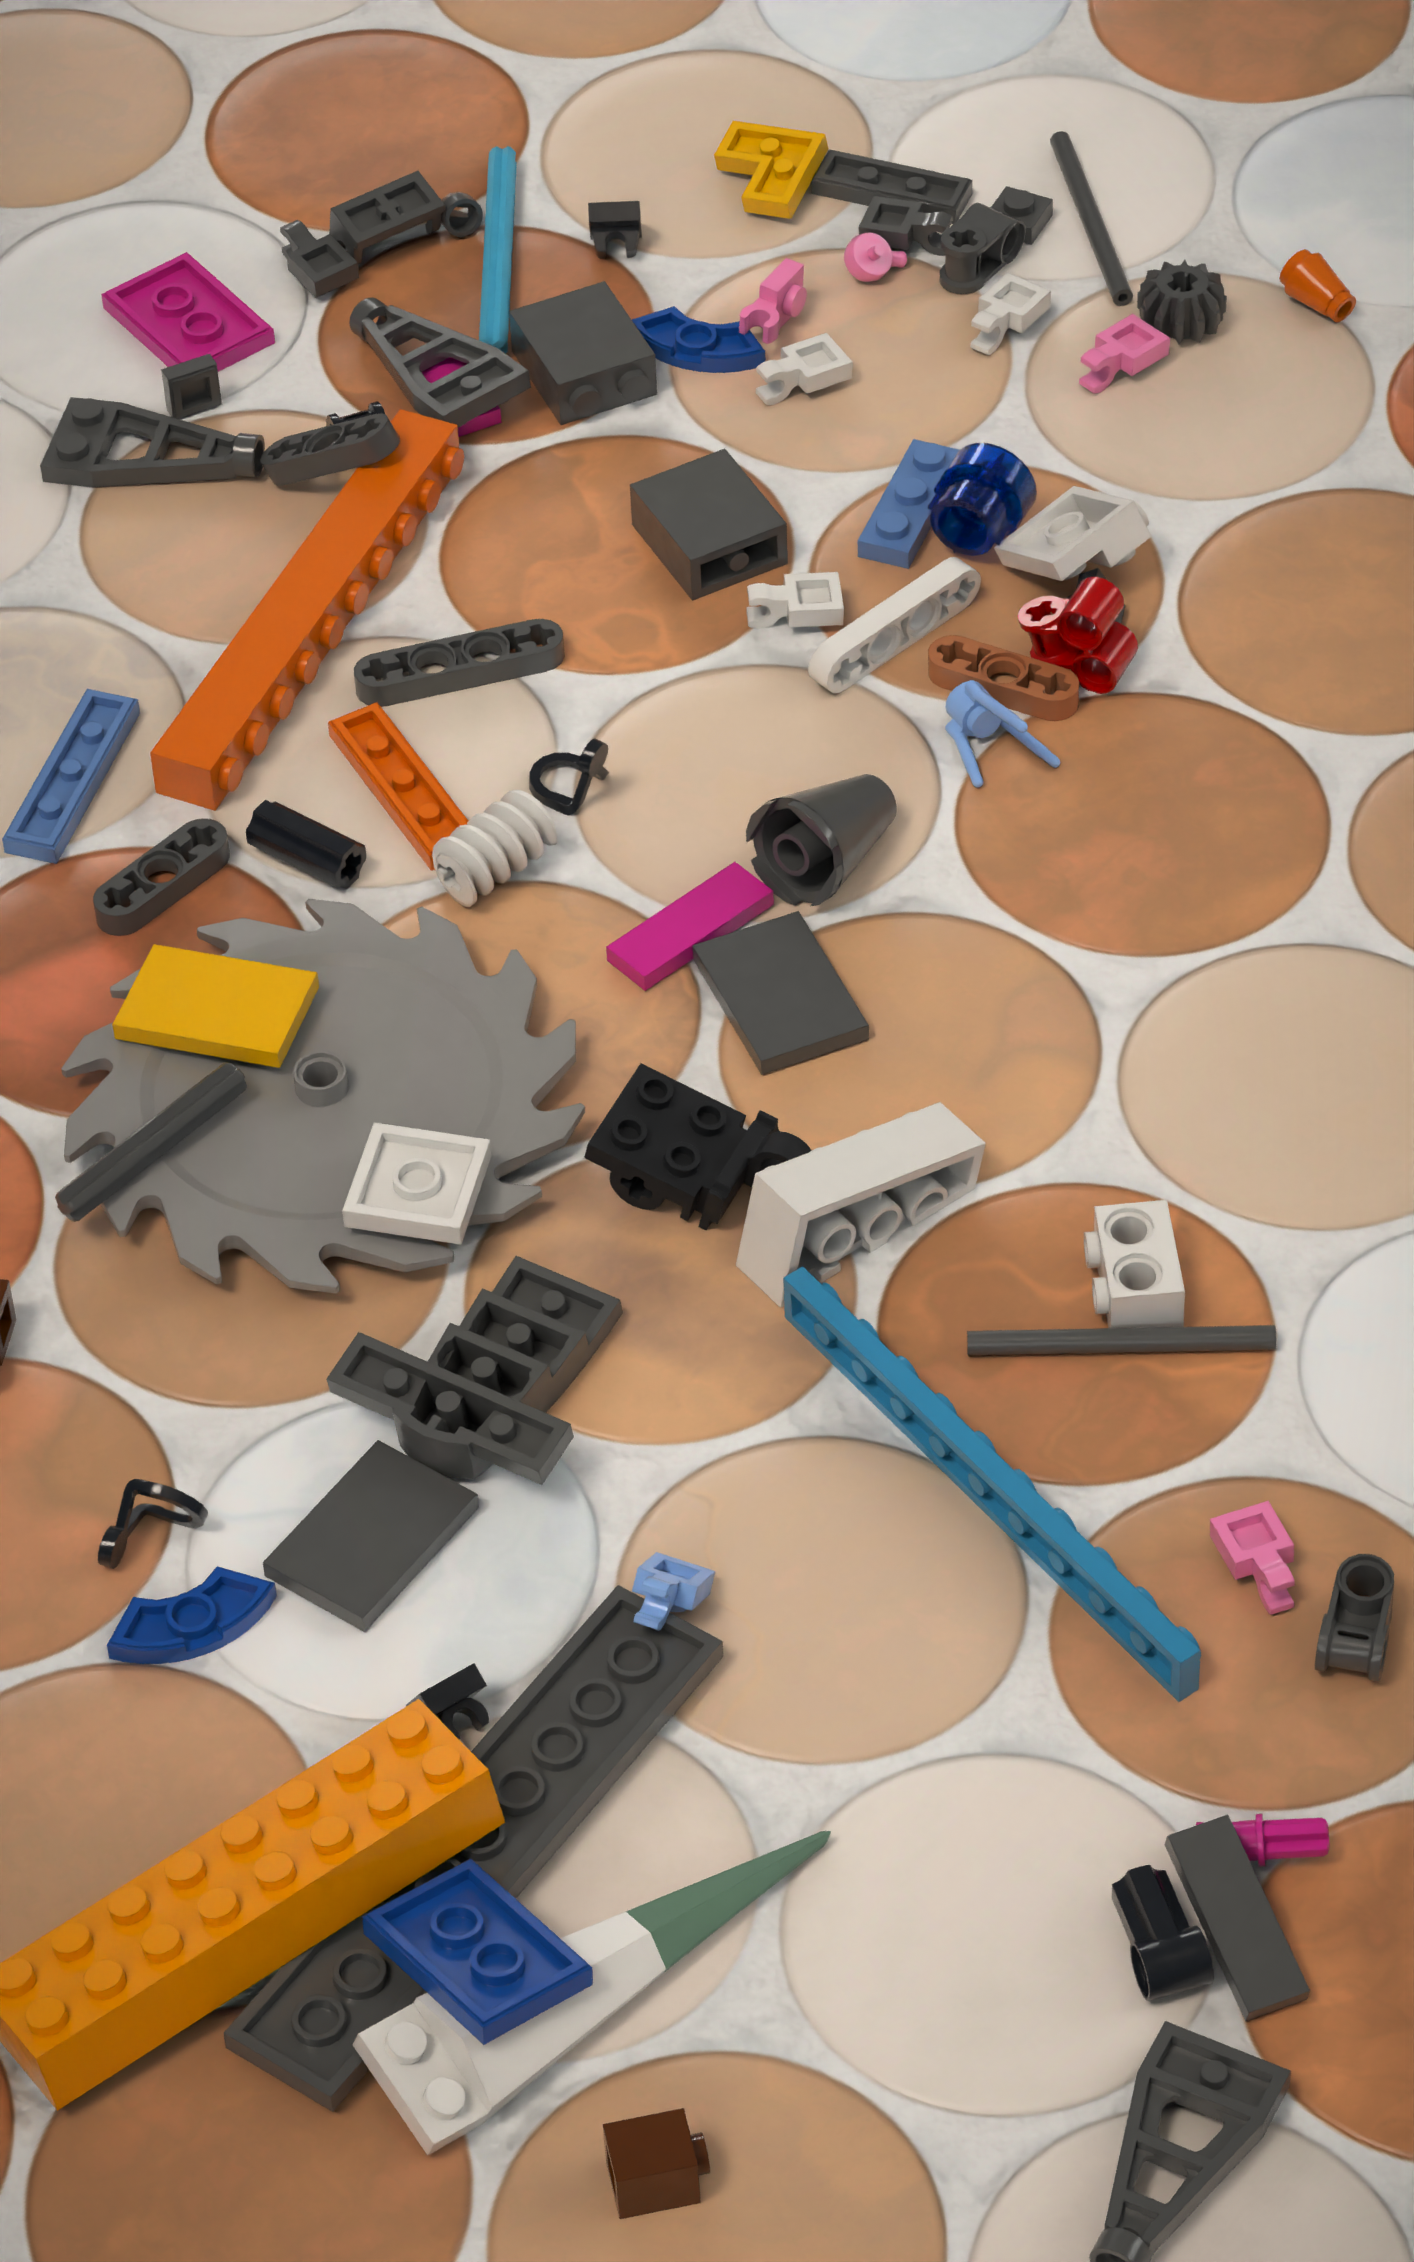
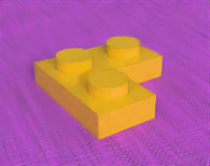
[714,121,829,219]

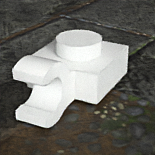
[970,273,1051,355]
[756,333,853,405]
[746,572,844,629]

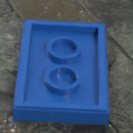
[362,1859,593,2045]

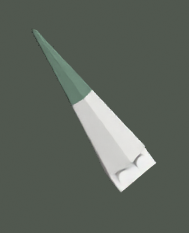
[353,1831,831,2155]

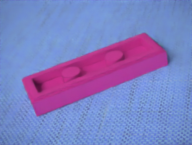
[606,862,774,991]

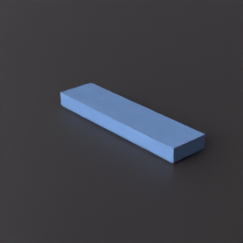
[2,689,140,864]

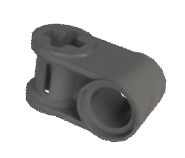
[939,203,1026,294]
[1315,1554,1394,1682]

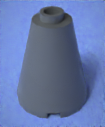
[746,774,897,906]

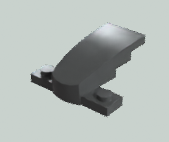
[326,1256,623,1485]

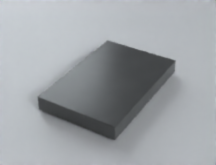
[692,911,869,1075]
[263,1440,479,1632]

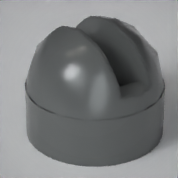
[441,192,483,237]

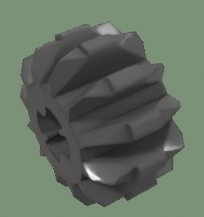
[1137,260,1227,345]

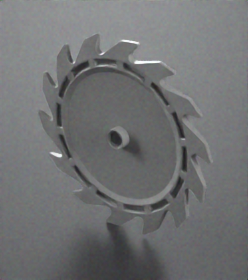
[61,899,585,1294]

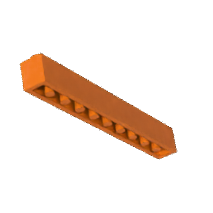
[150,409,464,811]

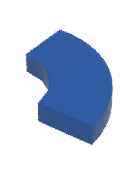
[632,306,766,373]
[107,1566,277,1664]

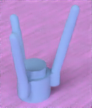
[945,680,1061,788]

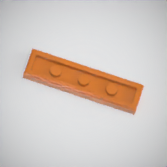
[328,702,468,871]

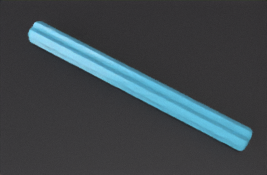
[479,146,517,354]

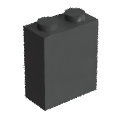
[509,281,657,425]
[630,449,788,601]

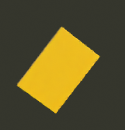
[112,944,319,1068]

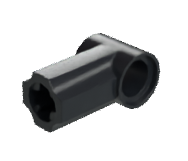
[1111,1865,1214,2001]

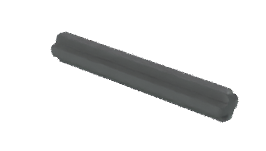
[55,1062,247,1222]

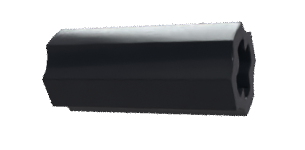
[246,800,366,889]

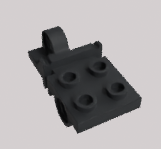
[584,1063,812,1231]

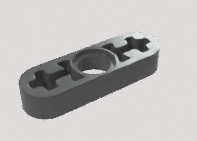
[260,413,400,486]
[93,819,230,936]

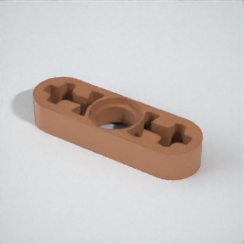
[928,635,1079,721]

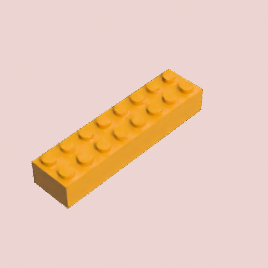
[0,1699,505,2111]

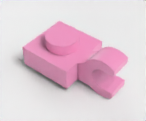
[739,258,807,344]
[1079,314,1170,394]
[1210,1501,1295,1615]

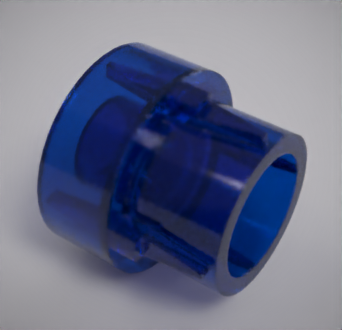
[927,443,1037,556]

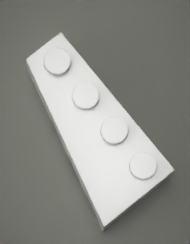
[736,1102,986,1308]

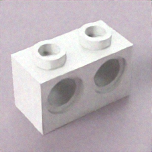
[1084,1200,1185,1328]

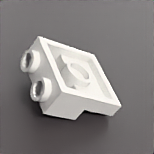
[994,486,1152,581]

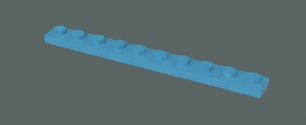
[783,1266,1201,1702]

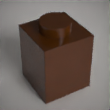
[603,2108,710,2219]

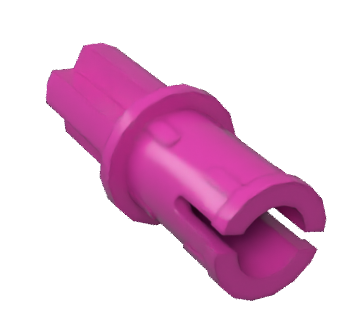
[1196,1814,1330,1867]

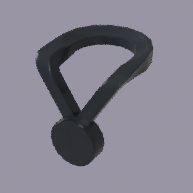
[529,738,609,816]
[98,1479,208,1569]

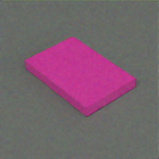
[101,252,275,372]

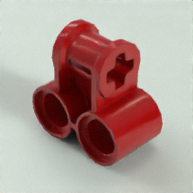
[1017,577,1138,694]

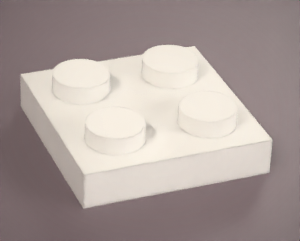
[342,1122,492,1244]

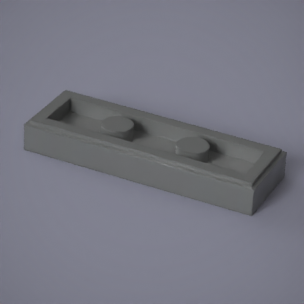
[811,149,972,224]
[1164,1814,1310,2022]

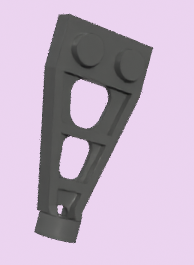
[349,297,531,427]
[40,397,265,487]
[1089,2021,1291,2262]

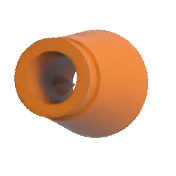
[1279,249,1356,322]

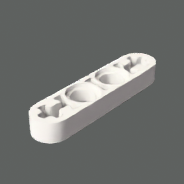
[808,557,981,693]

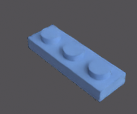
[857,439,964,569]

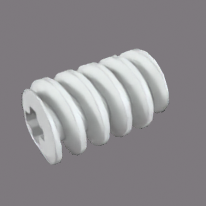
[432,790,557,907]

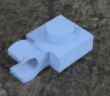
[632,1552,715,1631]

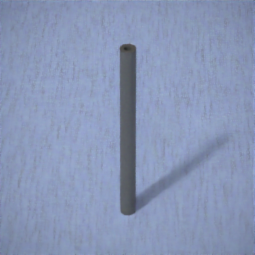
[1050,131,1133,306]
[967,1325,1276,1355]

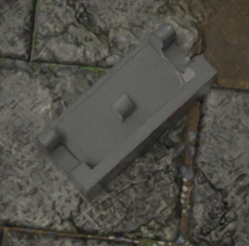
[329,171,445,265]

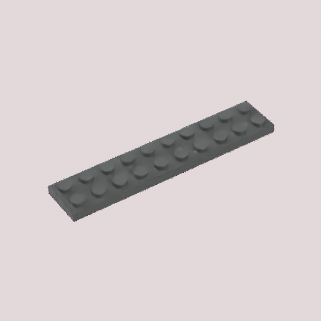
[223,1585,724,2112]

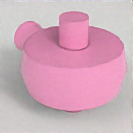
[844,233,907,282]

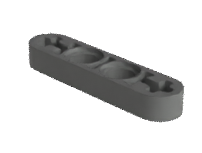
[354,619,565,707]

